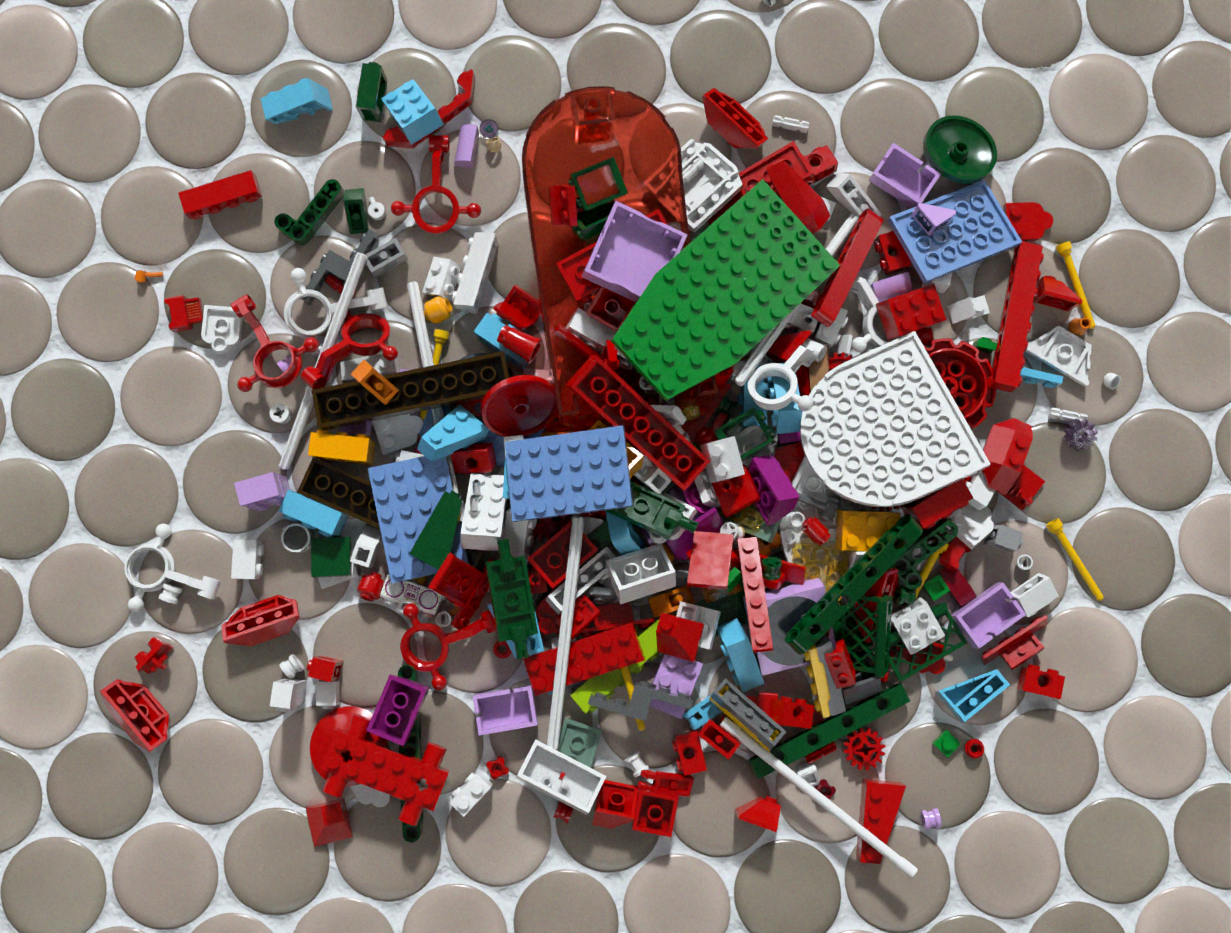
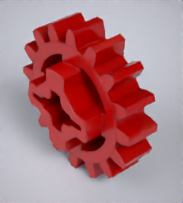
[842,727,886,770]

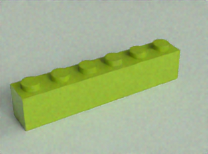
[570,618,659,714]

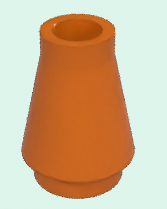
[1068,317,1091,336]

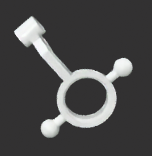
[283,268,388,358]
[850,276,909,352]
[733,338,827,411]
[124,524,221,612]

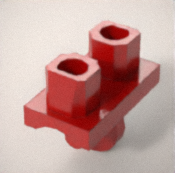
[134,637,173,674]

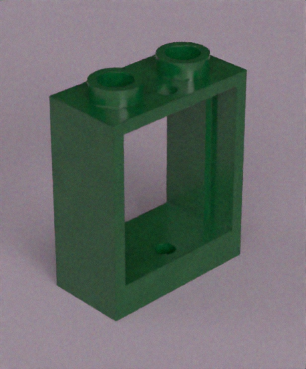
[356,62,387,123]
[568,157,628,212]
[571,200,615,246]
[714,407,776,462]

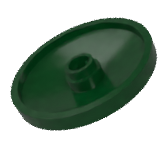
[923,115,997,184]

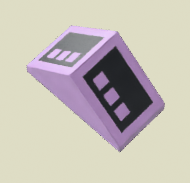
[912,203,956,236]

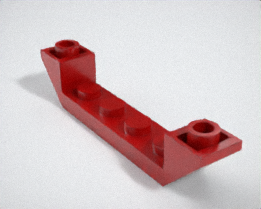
[382,69,475,149]

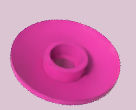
[683,481,709,514]

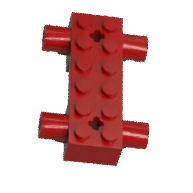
[320,714,449,826]

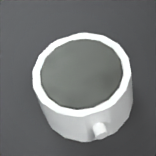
[281,524,313,553]

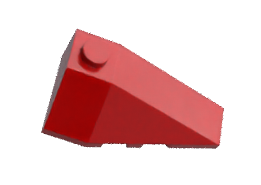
[765,159,831,234]

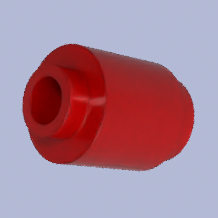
[801,517,831,546]

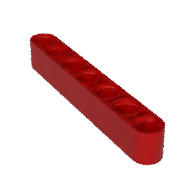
[811,208,883,327]

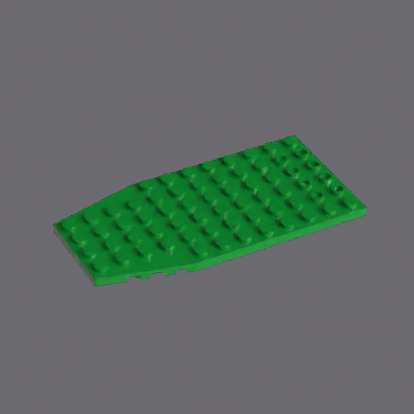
[611,179,840,401]

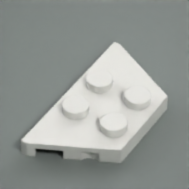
[1026,325,1092,387]

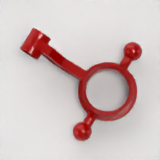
[390,135,481,233]
[230,294,319,392]
[301,309,398,390]
[400,603,496,691]

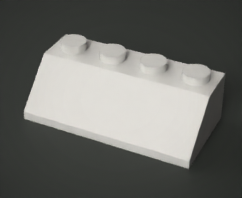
[452,232,498,314]

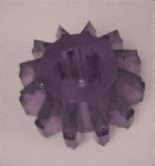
[1063,418,1098,451]

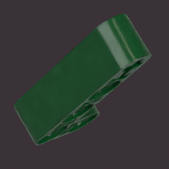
[274,179,344,246]
[892,518,958,589]

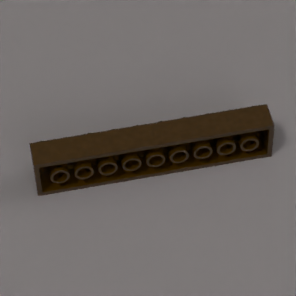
[311,351,510,430]
[297,457,486,570]

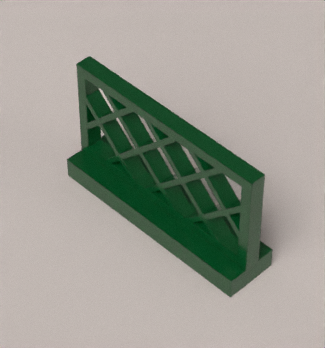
[840,595,893,678]
[889,602,967,682]

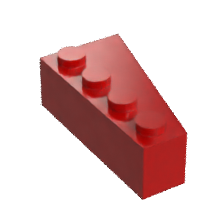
[856,778,906,864]

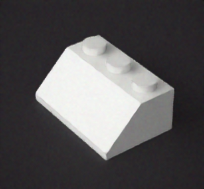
[606,544,676,604]

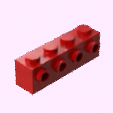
[178,170,262,220]

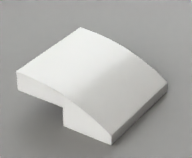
[676,601,721,650]

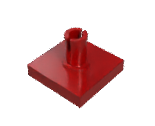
[711,464,761,517]

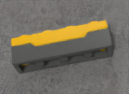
[803,635,846,718]
[709,678,786,752]

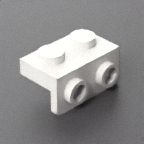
[422,257,461,301]

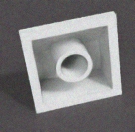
[700,436,745,483]

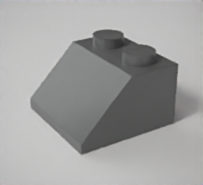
[841,650,883,705]

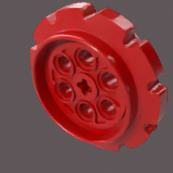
[923,338,996,429]

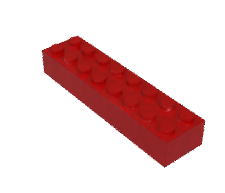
[566,355,710,491]

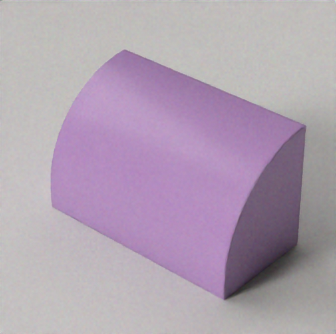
[454,124,479,168]
[870,272,912,302]

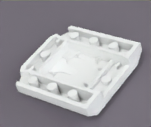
[643,139,743,232]

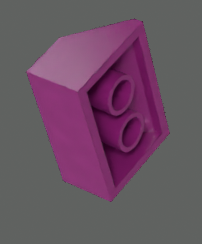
[748,454,799,527]
[665,507,724,561]
[366,674,430,746]

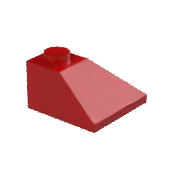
[1033,276,1083,312]
[586,286,636,332]
[766,330,812,364]
[656,612,705,662]
[592,780,639,829]
[734,795,781,832]
[305,798,353,847]

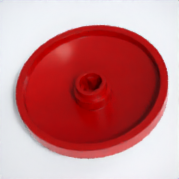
[481,375,559,437]
[310,706,389,786]

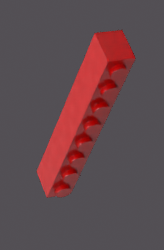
[990,241,1044,393]

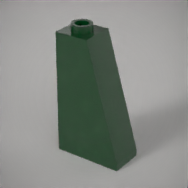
[409,490,464,570]

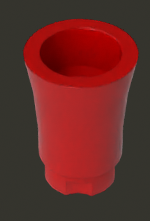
[497,325,542,364]

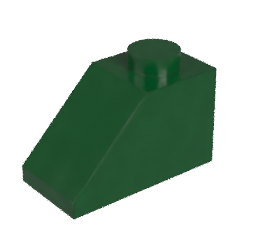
[343,188,369,234]

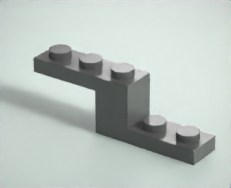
[301,229,379,306]
[590,570,689,606]
[588,681,693,721]

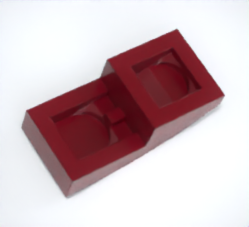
[937,567,977,607]

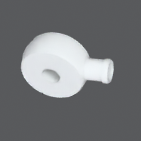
[368,197,386,220]

